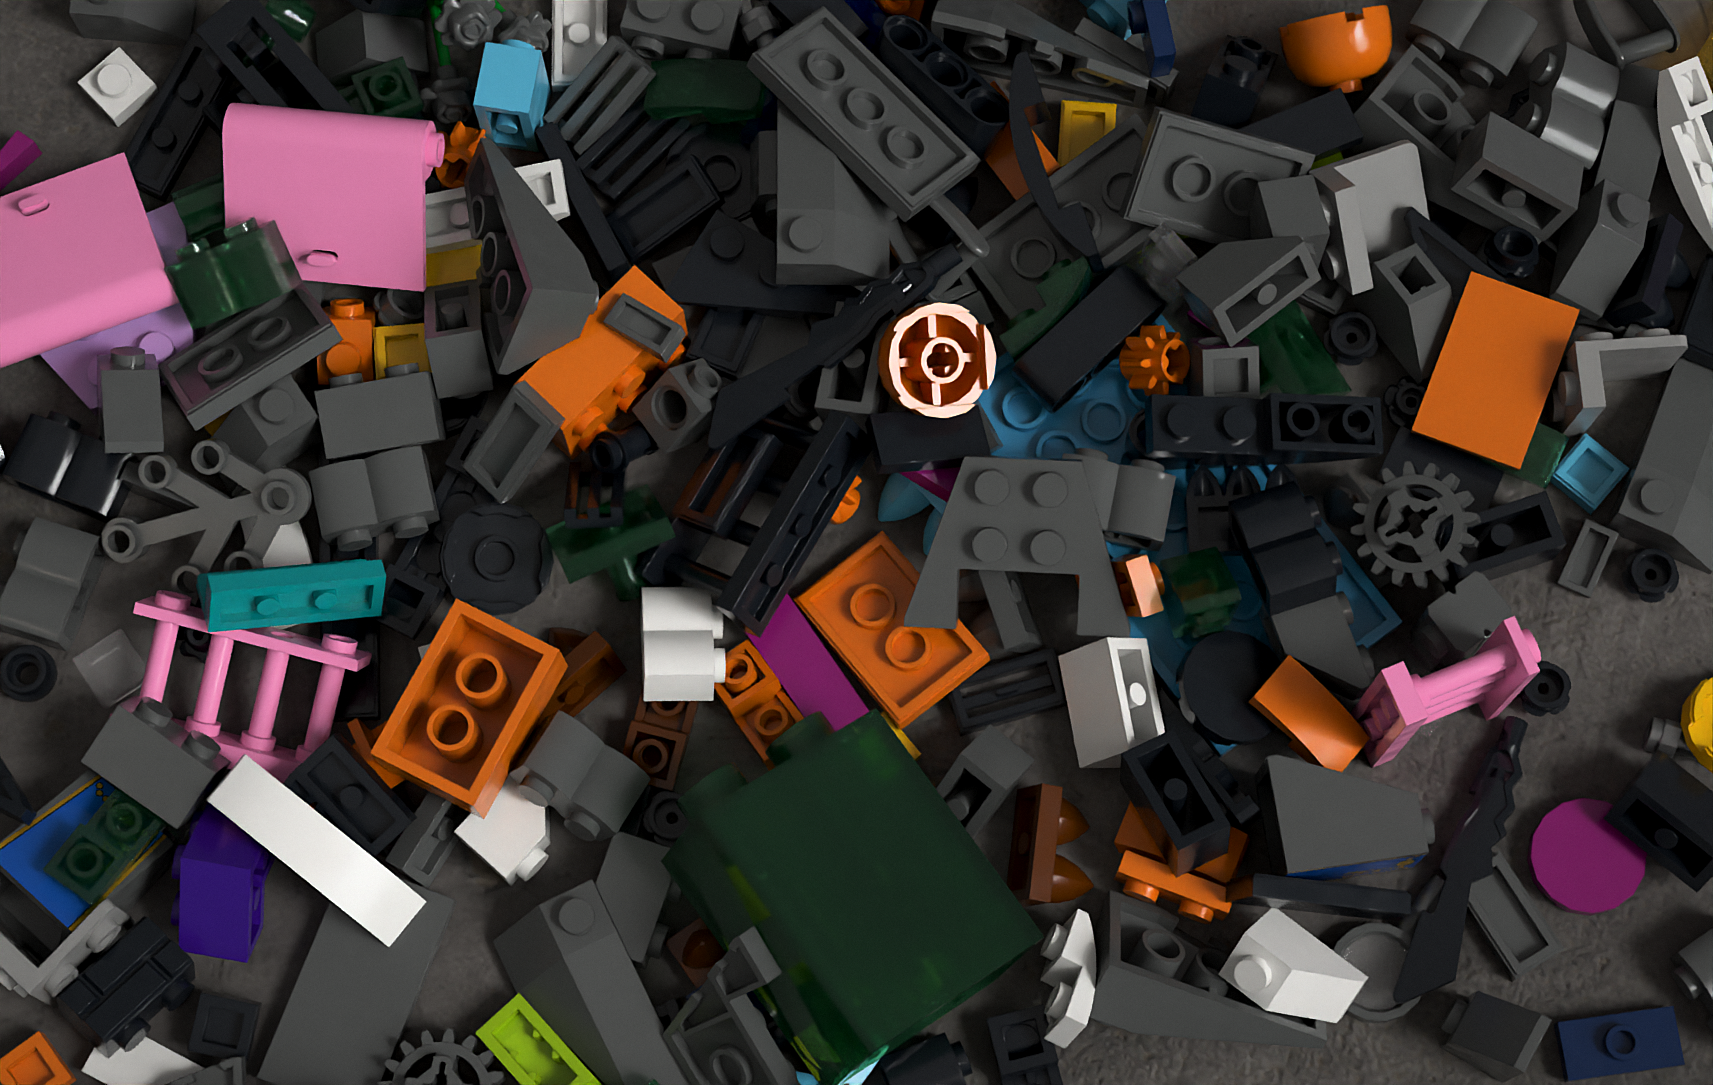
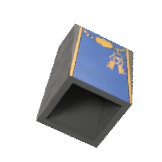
[1254,755,1435,882]
[0,768,175,963]

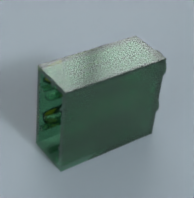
[661,708,1044,1085]

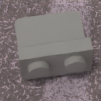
[1308,140,1430,295]
[1546,328,1688,439]
[0,899,136,1008]

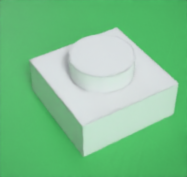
[78,47,159,127]

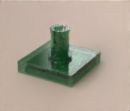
[1247,299,1352,396]
[545,484,676,602]

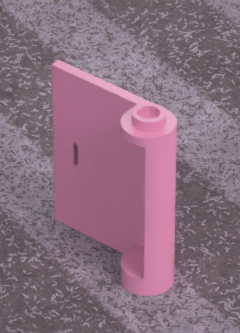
[222,102,445,292]
[0,152,180,369]

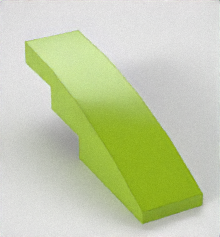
[475,993,602,1085]

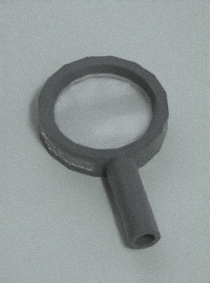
[1332,875,1445,1024]

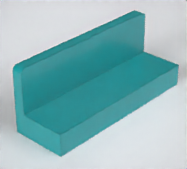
[196,559,386,633]

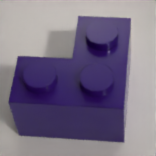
[171,802,276,963]

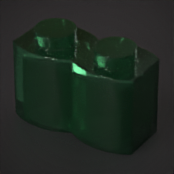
[164,216,303,330]

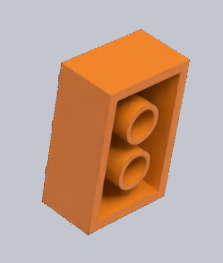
[513,265,690,460]
[370,598,568,819]

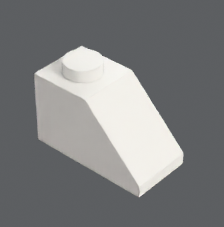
[454,775,551,886]
[1218,908,1369,1023]

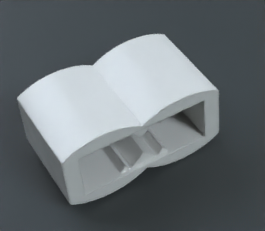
[640,587,726,701]

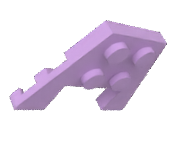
[39,198,197,416]

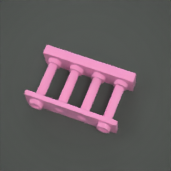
[109,590,372,783]
[1350,616,1541,768]

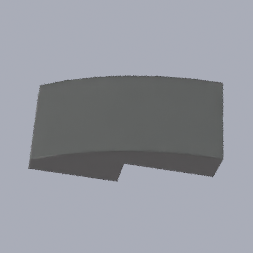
[1590,100,1662,202]

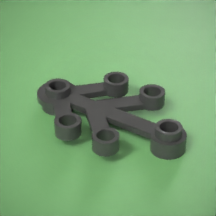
[101,438,312,599]

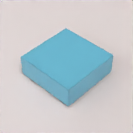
[1547,433,1629,515]

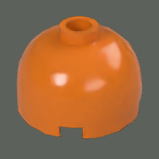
[1278,5,1392,95]
[877,302,996,418]

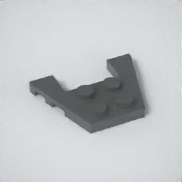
[904,454,1131,638]
[662,926,849,1085]

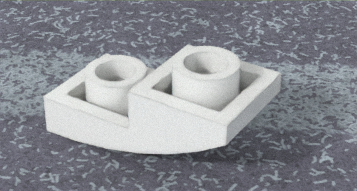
[1040,909,1097,1049]

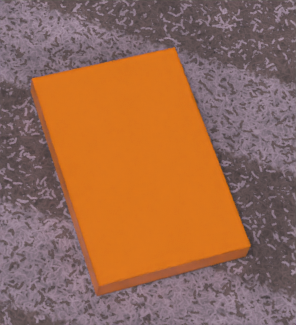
[1411,271,1580,471]
[793,530,990,731]

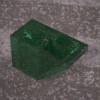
[1158,546,1242,642]

